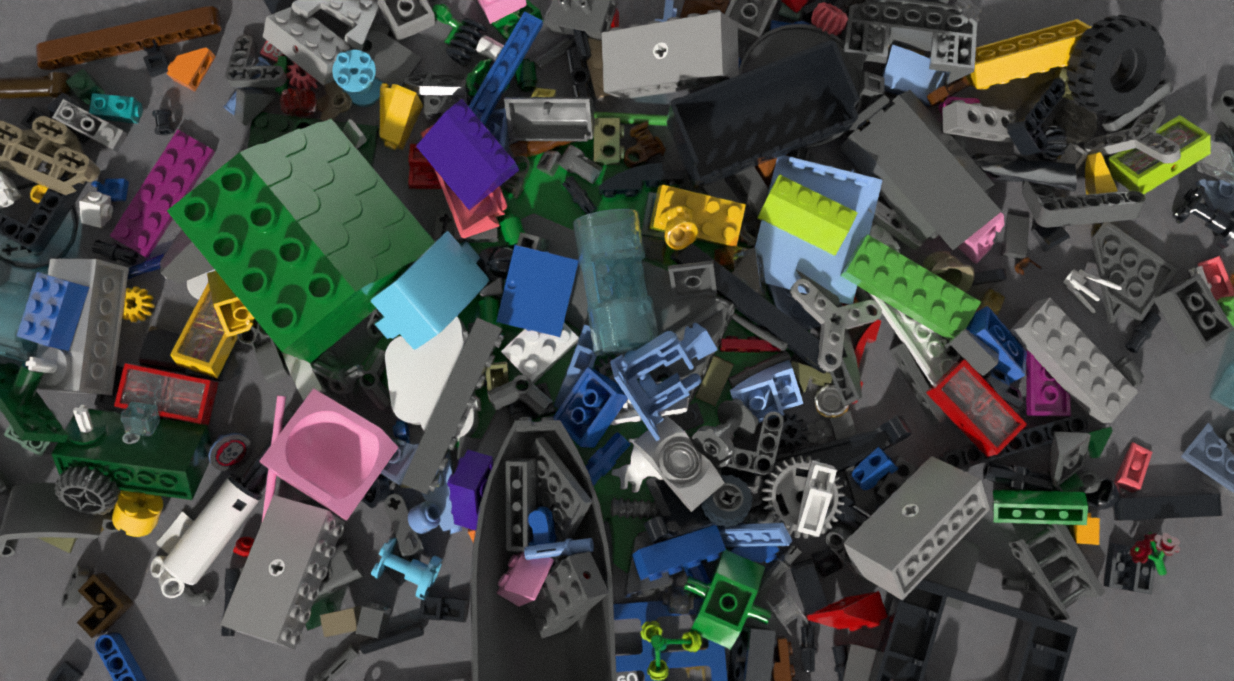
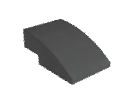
[924,539,980,611]

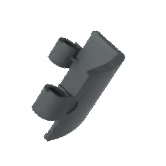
[0,482,121,557]

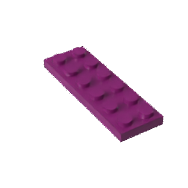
[110,129,215,258]

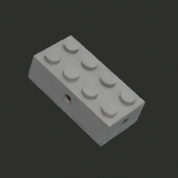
[263,7,355,85]

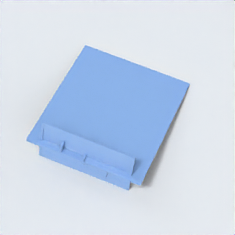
[747,155,882,305]

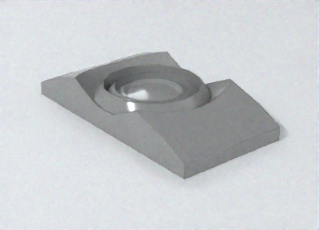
[633,416,724,512]

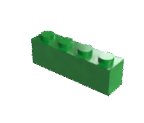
[992,490,1088,525]

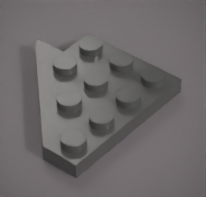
[1091,222,1177,323]
[529,437,592,542]

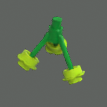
[640,620,702,680]

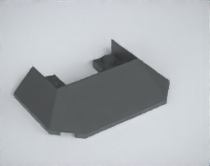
[843,0,977,84]

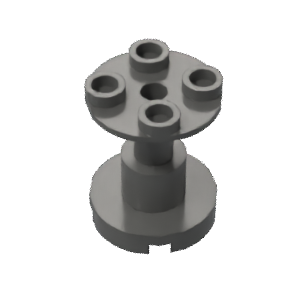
[692,398,759,467]

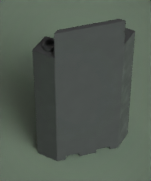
[840,90,1002,250]

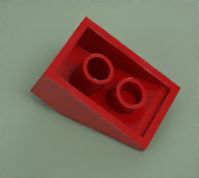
[807,591,887,631]

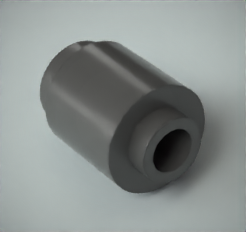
[1113,356,1144,388]

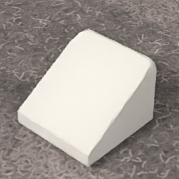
[343,119,367,149]

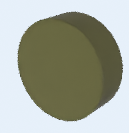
[1051,66,1069,83]

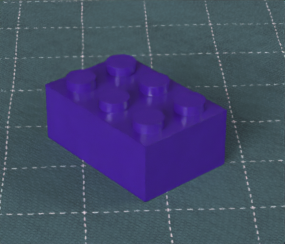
[447,450,493,531]

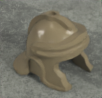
[922,251,975,293]

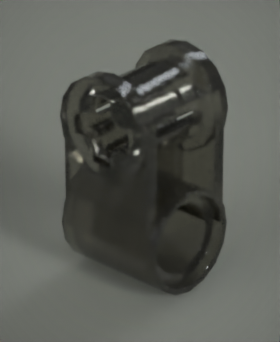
[500,155,532,199]

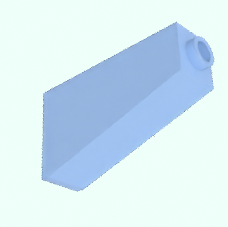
[421,450,463,534]

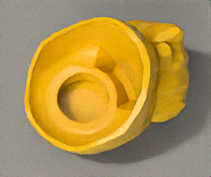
[664,205,698,250]

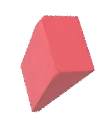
[1114,442,1152,493]

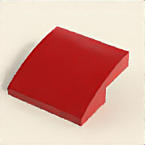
[408,144,442,189]

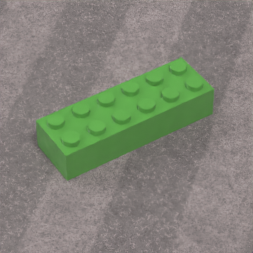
[840,234,981,341]

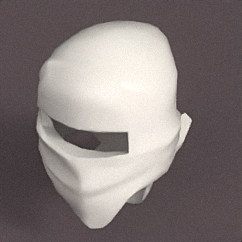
[611,438,663,493]

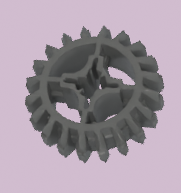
[54,466,119,516]

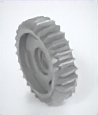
[762,456,845,538]

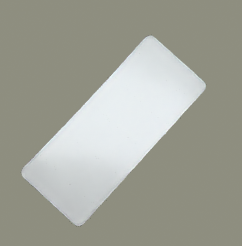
[156,512,194,554]

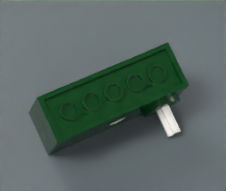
[52,405,212,500]

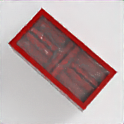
[926,359,1027,457]
[114,363,219,425]

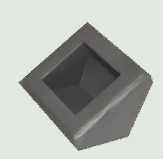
[537,150,561,177]

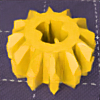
[122,286,155,323]

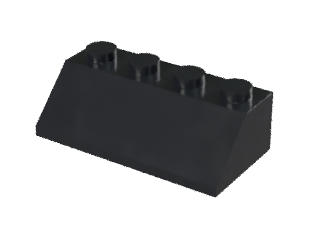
[727,624,777,681]

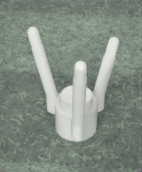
[1063,269,1122,314]

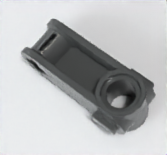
[384,494,425,559]

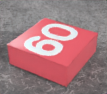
[260,41,285,63]

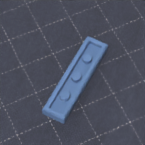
[713,523,792,547]

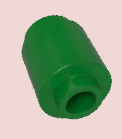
[499,214,525,248]

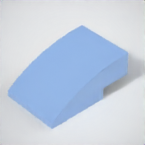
[882,45,947,106]
[730,360,803,423]

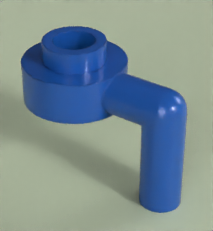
[393,419,419,445]

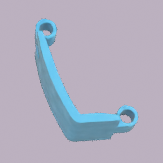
[371,231,489,350]

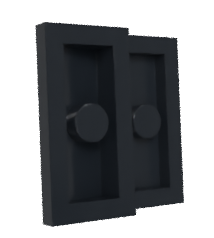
[1104,543,1155,595]

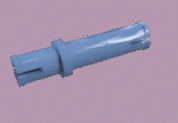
[524,538,594,560]

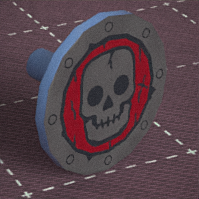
[209,433,252,471]

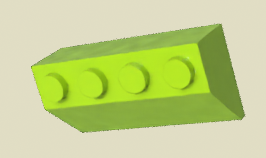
[758,174,858,256]

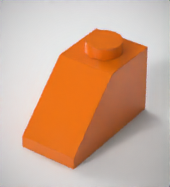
[166,47,216,91]

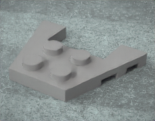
[291,0,379,51]

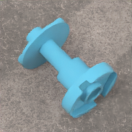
[332,50,382,107]
[371,538,443,600]

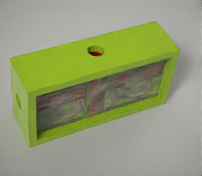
[1109,115,1211,194]

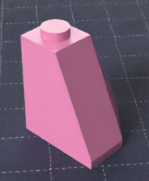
[958,212,1004,264]

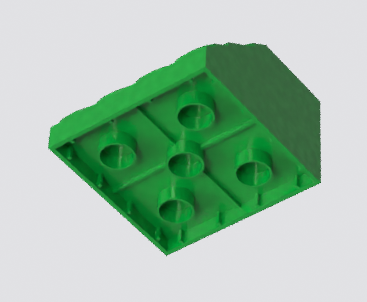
[167,119,435,363]

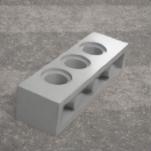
[943,100,1016,144]

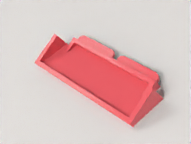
[421,125,507,238]

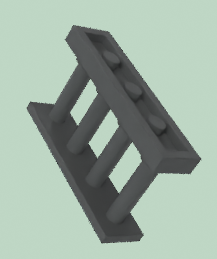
[1009,524,1106,620]

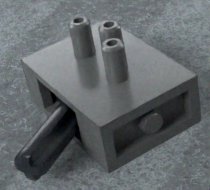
[546,0,618,60]

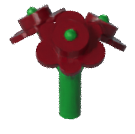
[1129,532,1181,575]

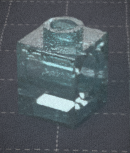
[121,401,160,436]

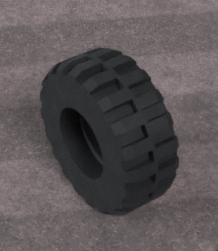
[1067,15,1166,117]

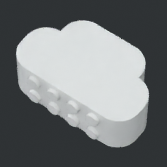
[385,317,481,441]

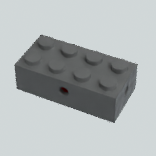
[527,552,609,638]

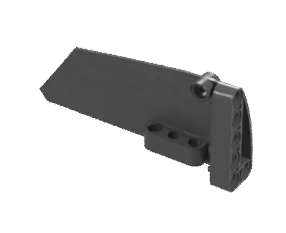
[521,213,735,403]

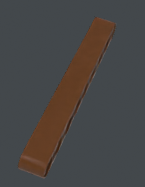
[36,6,221,70]

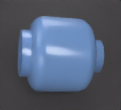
[408,501,441,534]

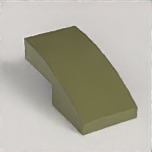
[696,355,734,406]

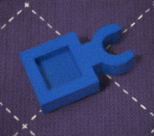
[91,179,129,202]

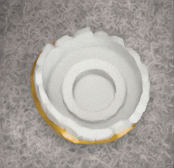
[815,384,849,418]

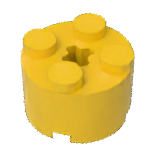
[112,491,163,537]

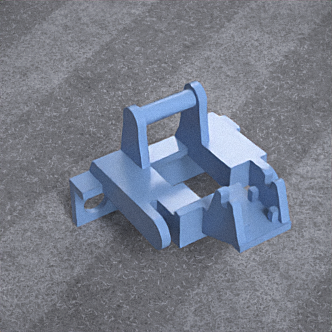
[610,322,718,441]

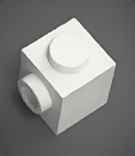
[79,191,113,228]

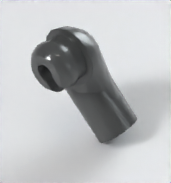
[181,586,213,606]

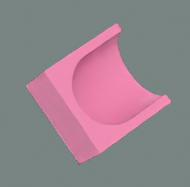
[259,388,399,521]

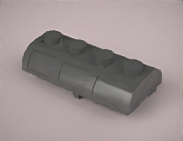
[504,97,595,141]

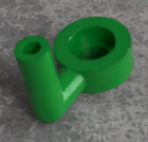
[432,4,462,46]

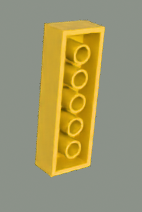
[962,19,1091,90]

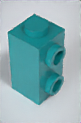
[89,93,143,124]

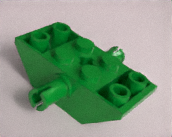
[684,550,772,649]

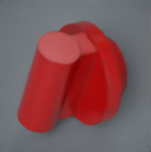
[233,537,255,558]

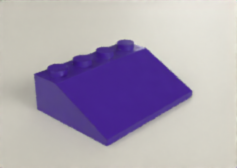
[416,99,519,211]

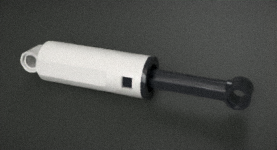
[159,410,296,598]

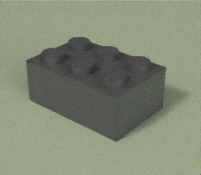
[1153,274,1234,355]

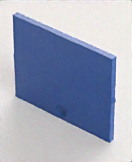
[496,245,579,337]

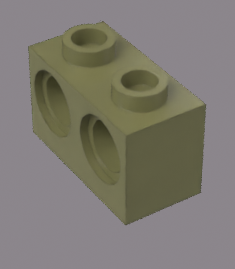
[594,118,624,165]

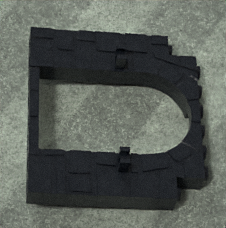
[869,579,1078,681]

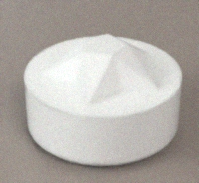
[151,555,167,578]

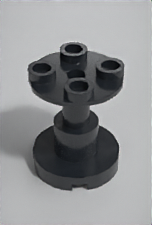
[1172,186,1234,249]

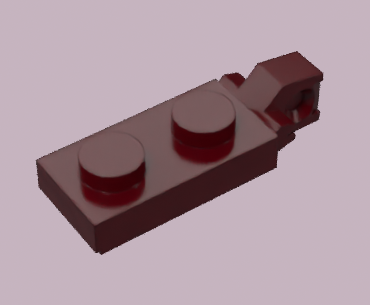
[720,336,781,353]

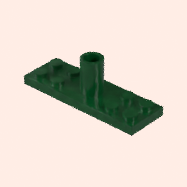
[247,112,379,168]
[0,361,68,443]

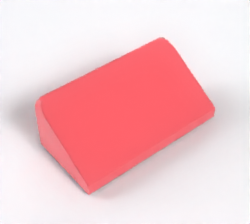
[1198,256,1234,301]

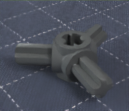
[312,361,365,408]

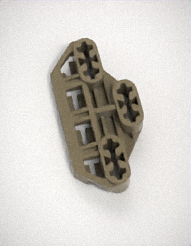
[0,116,100,195]

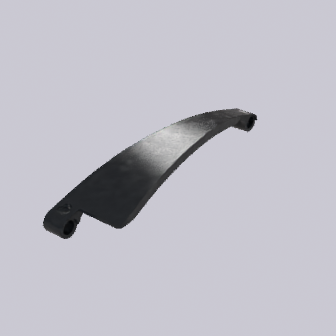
[643,415,912,544]

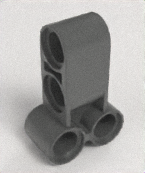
[237,323,290,384]

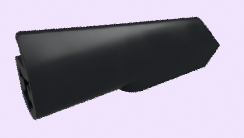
[971,153,1077,191]
[139,326,242,382]

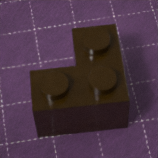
[77,572,134,638]

